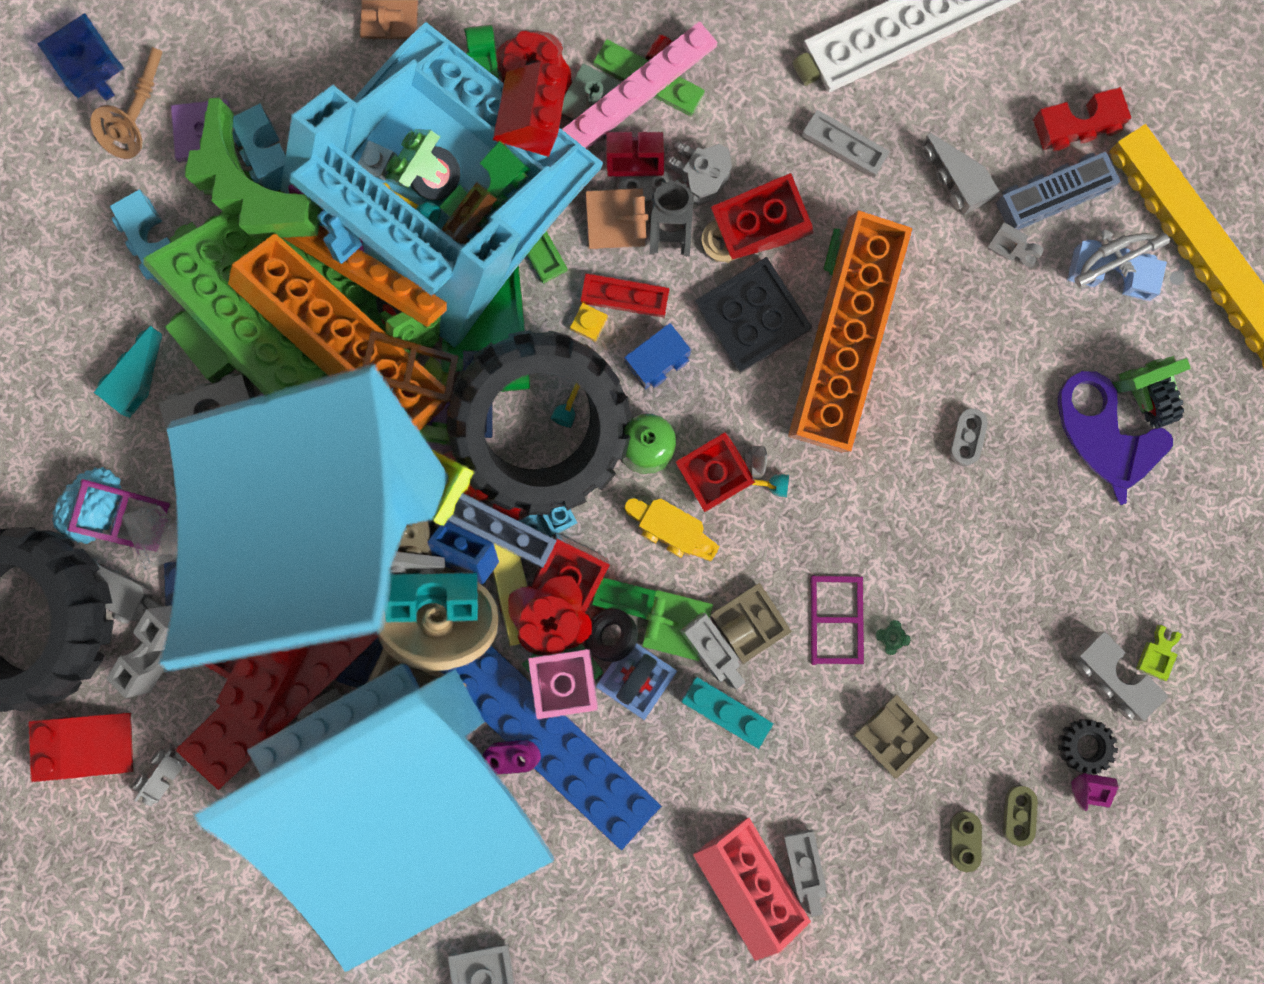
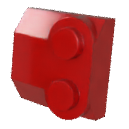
[676,432,756,512]

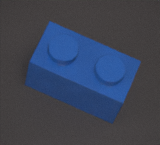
[624,323,691,389]
[428,521,499,584]

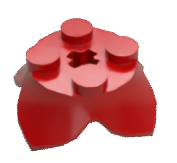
[496,31,572,94]
[508,575,592,655]

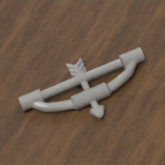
[1074,230,1170,288]

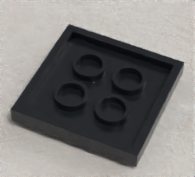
[694,257,813,374]

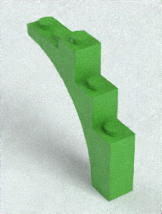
[185,98,322,239]
[165,212,235,384]

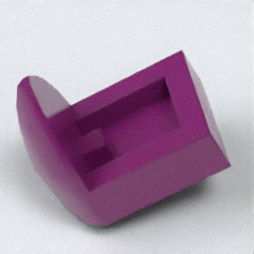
[1071,773,1119,811]

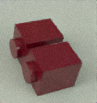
[607,132,664,176]

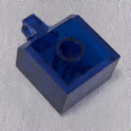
[37,13,125,101]

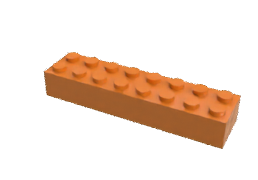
[788,210,913,453]
[228,233,447,431]

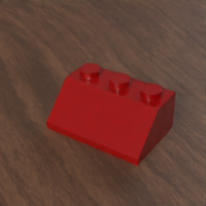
[493,61,569,157]

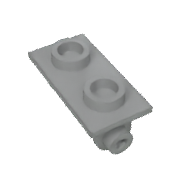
[132,742,186,807]

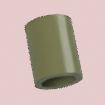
[792,53,821,86]

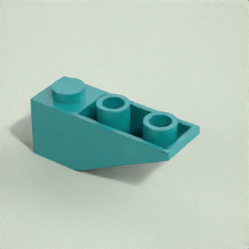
[93,326,163,418]

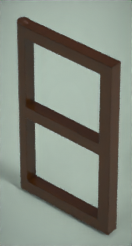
[362,331,458,403]

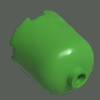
[622,413,676,475]

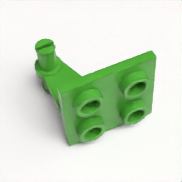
[642,590,713,661]

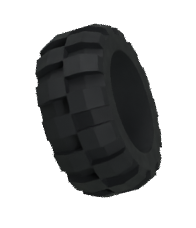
[447,330,632,515]
[0,527,114,713]

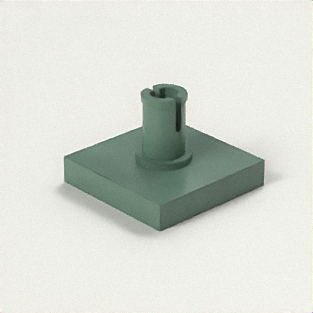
[561,63,622,139]

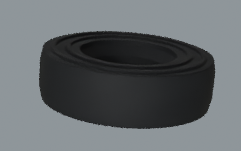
[585,608,638,662]

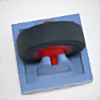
[596,643,677,720]

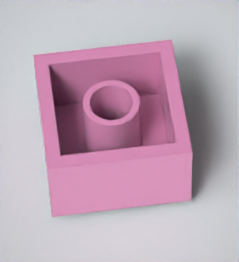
[529,650,598,719]

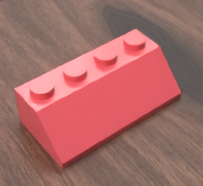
[693,818,811,961]

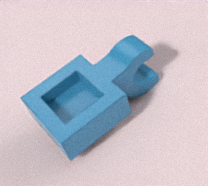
[318,210,362,264]

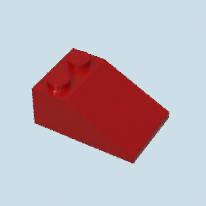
[711,173,814,260]
[530,533,610,625]
[29,713,133,782]

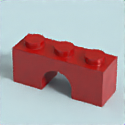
[1033,87,1132,151]

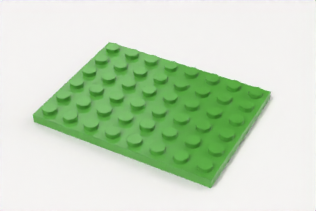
[143,189,434,396]

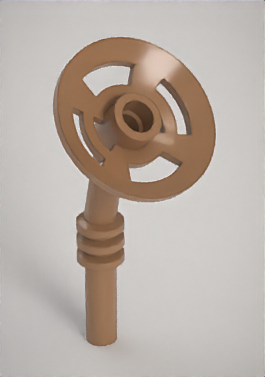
[90,47,163,159]

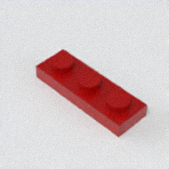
[580,273,670,318]

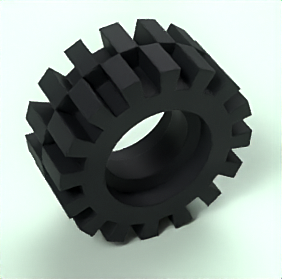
[1058,719,1118,774]

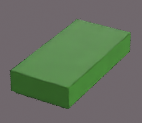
[527,231,568,284]

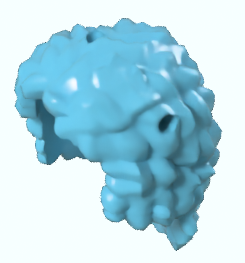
[52,467,122,544]

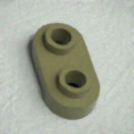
[1003,785,1038,847]
[950,811,982,873]

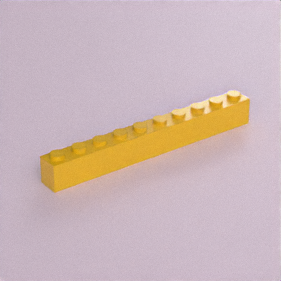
[1109,123,1264,368]

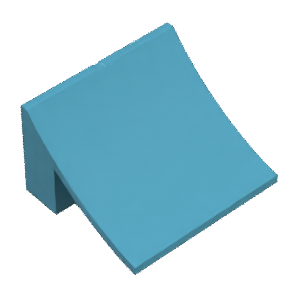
[280,22,603,348]
[159,365,449,671]
[194,663,555,972]

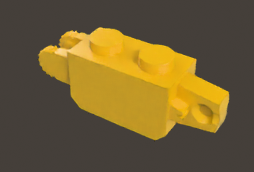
[624,498,720,562]

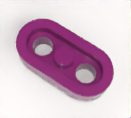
[482,740,541,775]

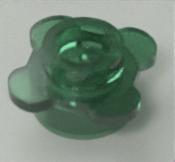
[875,620,911,655]

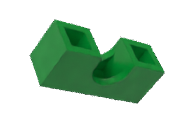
[440,141,531,234]

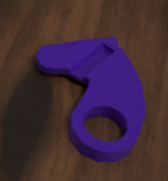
[1057,371,1173,505]

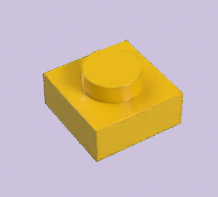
[570,303,608,342]

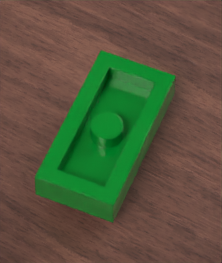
[592,577,656,619]

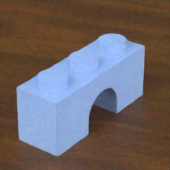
[1067,240,1167,301]

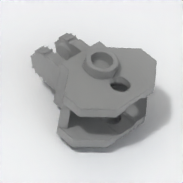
[664,142,732,206]

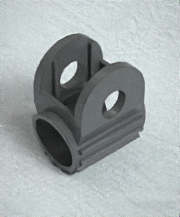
[649,179,694,257]

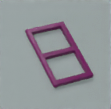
[67,479,170,553]
[810,575,864,665]

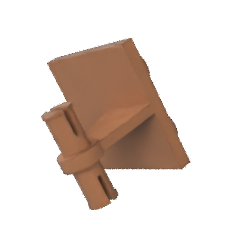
[360,0,418,39]
[586,188,649,249]

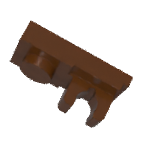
[441,182,497,245]

